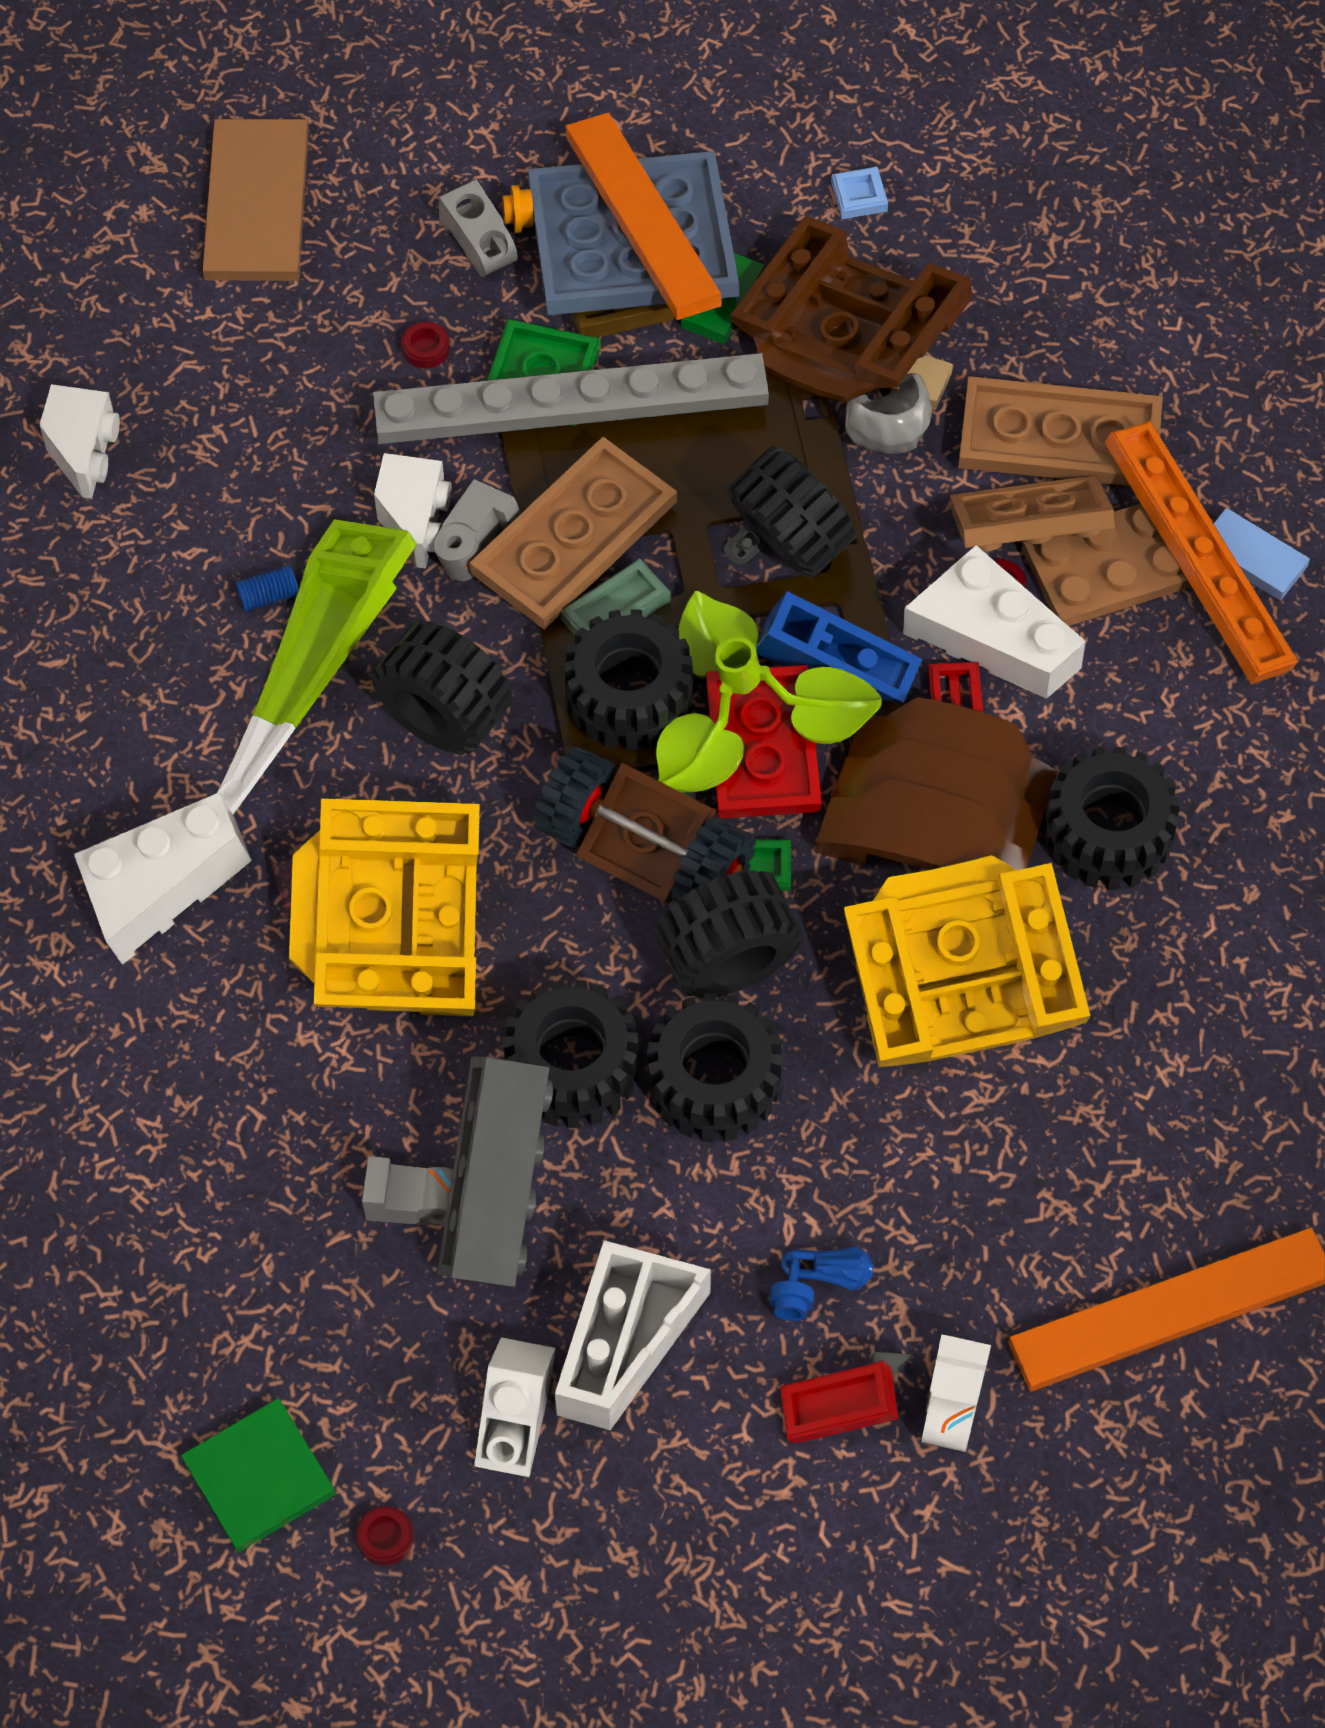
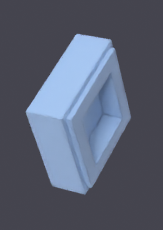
[831,167,888,219]

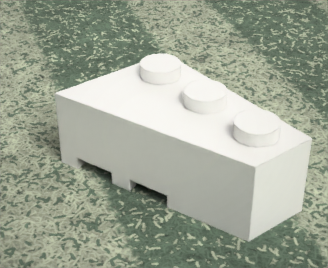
[903,545,1086,699]
[74,792,251,964]
[555,1240,711,1430]

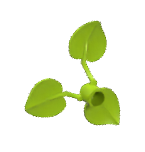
[656,591,882,792]

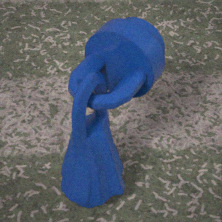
[769,1246,874,1321]

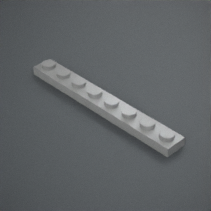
[373,353,769,444]

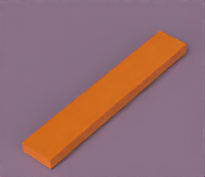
[565,112,722,320]
[1105,421,1298,684]
[1008,1227,1325,1392]

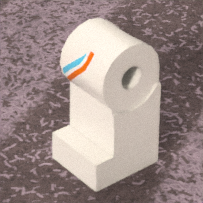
[921,1335,991,1452]

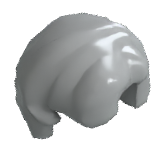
[845,373,932,454]

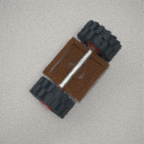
[533,746,756,903]

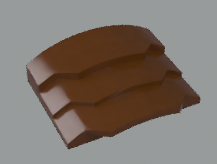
[730,215,973,402]
[816,697,1058,870]

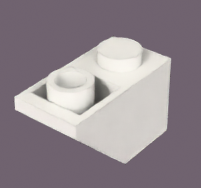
[40,384,120,499]
[374,453,452,569]
[474,1337,555,1477]

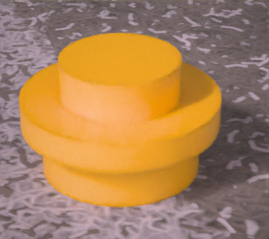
[502,185,534,233]

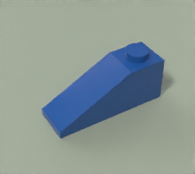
[756,591,922,705]

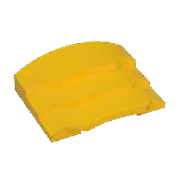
[289,799,480,1016]
[844,855,1090,1067]

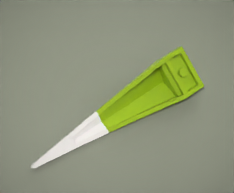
[217,519,417,814]

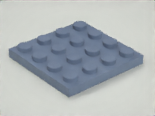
[528,151,739,315]

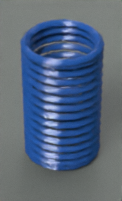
[235,565,299,613]

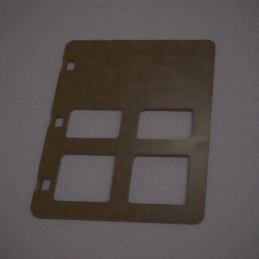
[501,371,906,771]

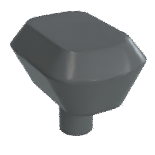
[724,527,764,564]

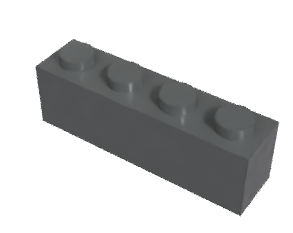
[437,1056,553,1287]

